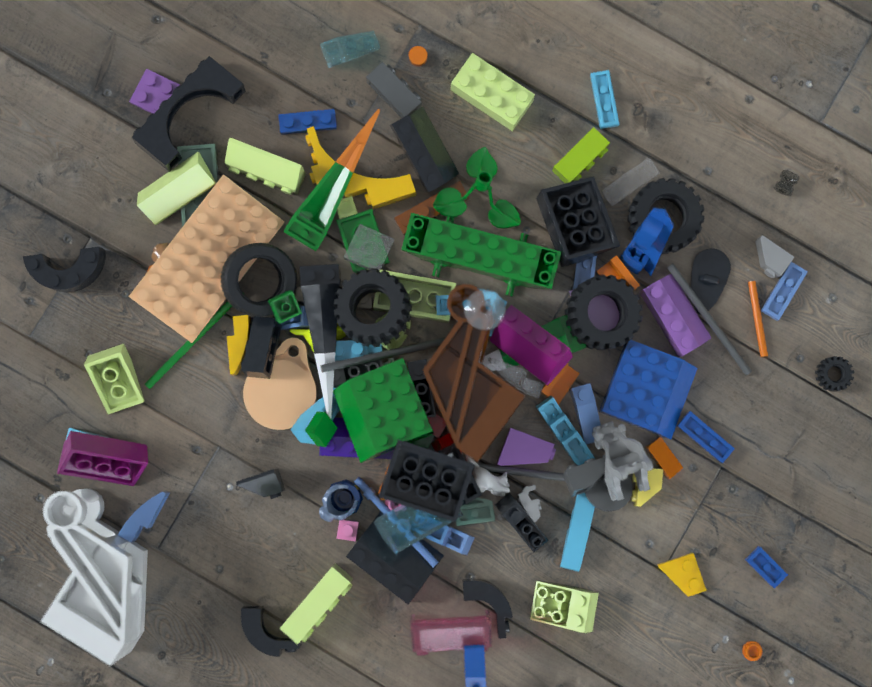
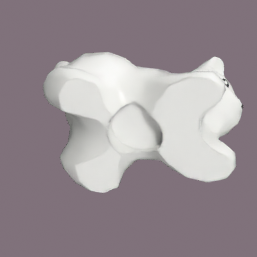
[466,455,510,496]

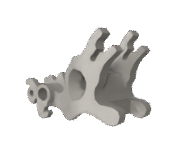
[592,421,653,501]

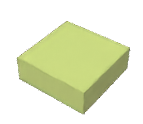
[337,196,358,219]

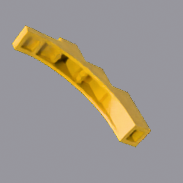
[305,126,416,210]

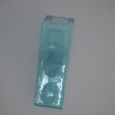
[320,31,381,68]

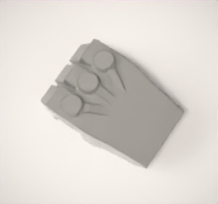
[517,485,542,522]

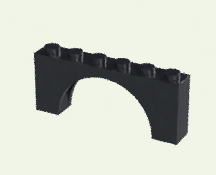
[132,56,245,172]

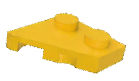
[657,553,707,597]

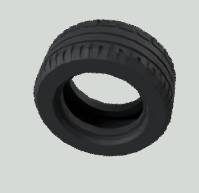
[221,243,297,317]

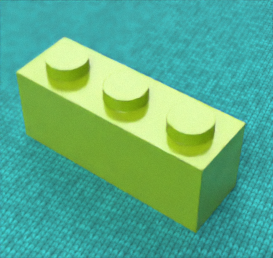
[552,127,610,183]

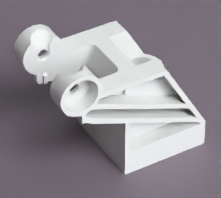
[41,489,148,666]

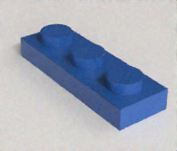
[278,109,337,135]
[677,411,735,463]

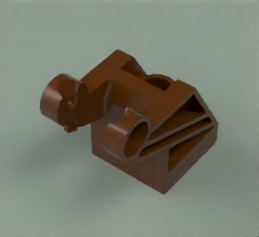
[423,284,526,462]

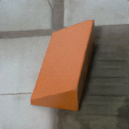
[645,436,683,479]

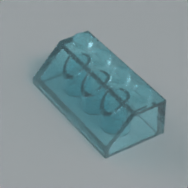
[374,505,463,554]

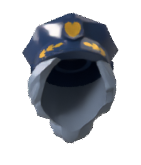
[319,479,363,522]

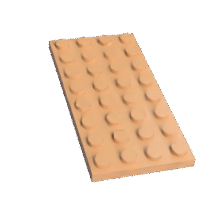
[128,174,284,343]

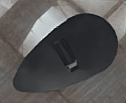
[691,248,731,315]

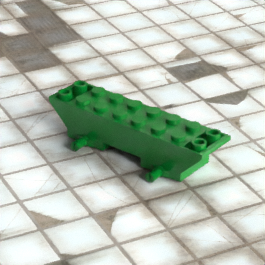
[401,213,561,297]

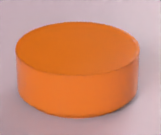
[409,46,427,66]

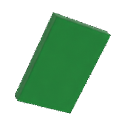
[336,209,390,274]

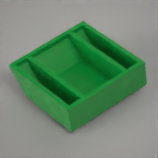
[333,358,434,463]

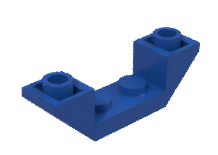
[464,645,487,687]

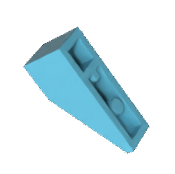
[291,388,340,444]

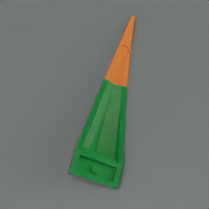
[283,109,380,251]

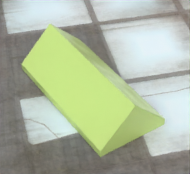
[137,152,216,225]

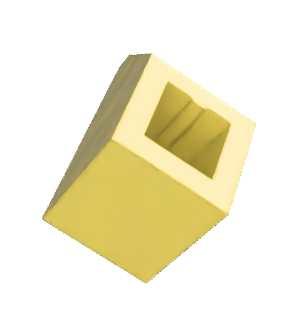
[631,468,663,507]

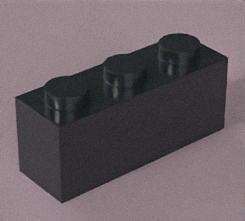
[241,316,282,379]

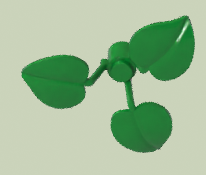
[433,147,521,229]

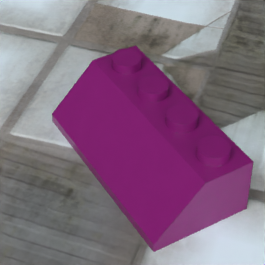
[490,305,573,386]
[57,431,148,486]

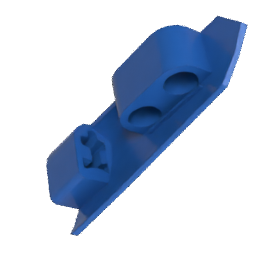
[619,208,674,276]

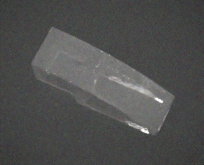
[601,157,661,206]
[488,357,544,399]

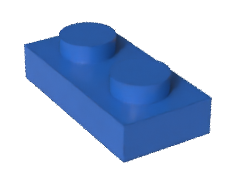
[745,546,788,589]

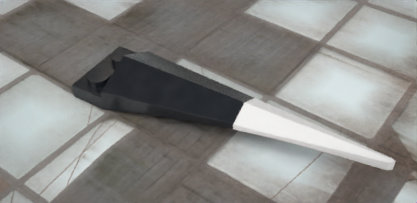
[300,264,340,419]

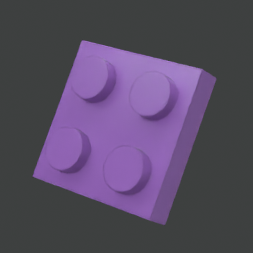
[129,69,180,114]

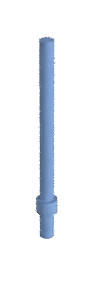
[354,477,439,567]

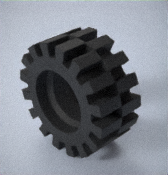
[815,356,854,391]

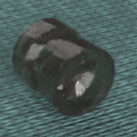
[774,170,800,196]

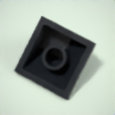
[236,468,285,499]

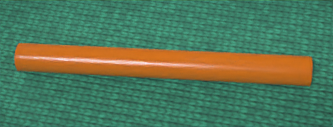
[748,281,768,357]

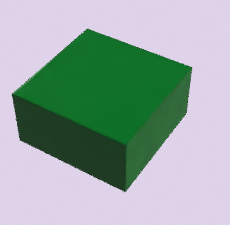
[268,290,302,324]
[305,412,337,447]

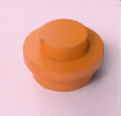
[742,641,762,661]

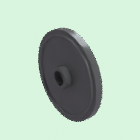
[585,475,633,512]

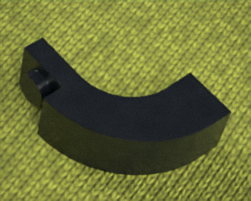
[462,579,513,639]
[241,606,302,657]

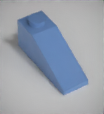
[569,383,601,444]

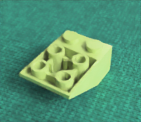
[530,581,599,633]

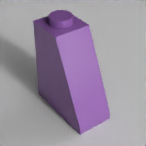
[497,428,556,466]

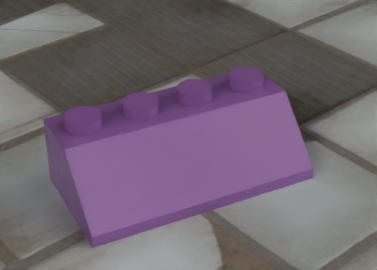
[639,274,711,357]

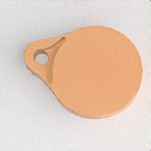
[243,338,317,430]

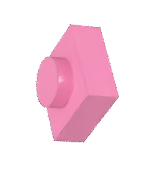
[336,519,359,542]

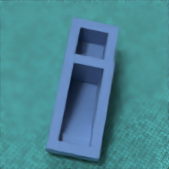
[118,491,170,542]
[410,512,475,555]

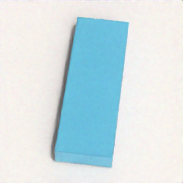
[590,70,619,129]

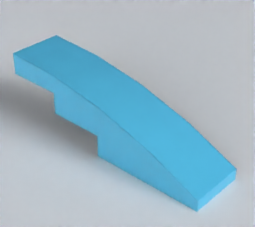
[535,396,595,466]
[560,493,595,572]

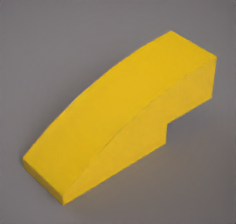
[227,315,251,376]

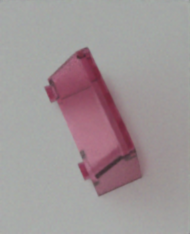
[410,610,492,656]

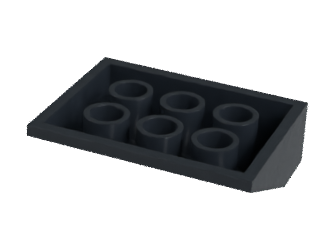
[536,176,620,267]
[379,440,475,522]
[346,511,444,605]

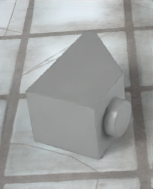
[755,235,794,278]

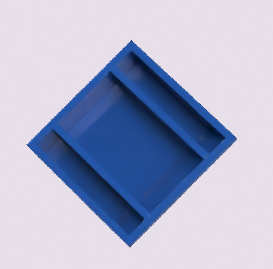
[599,340,698,440]

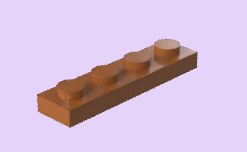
[394,181,469,235]

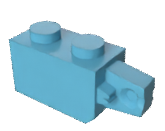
[335,340,383,362]

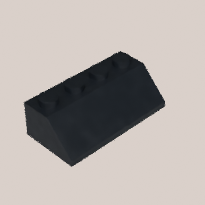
[390,107,459,192]

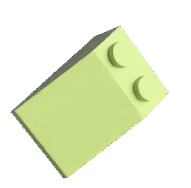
[84,344,145,414]

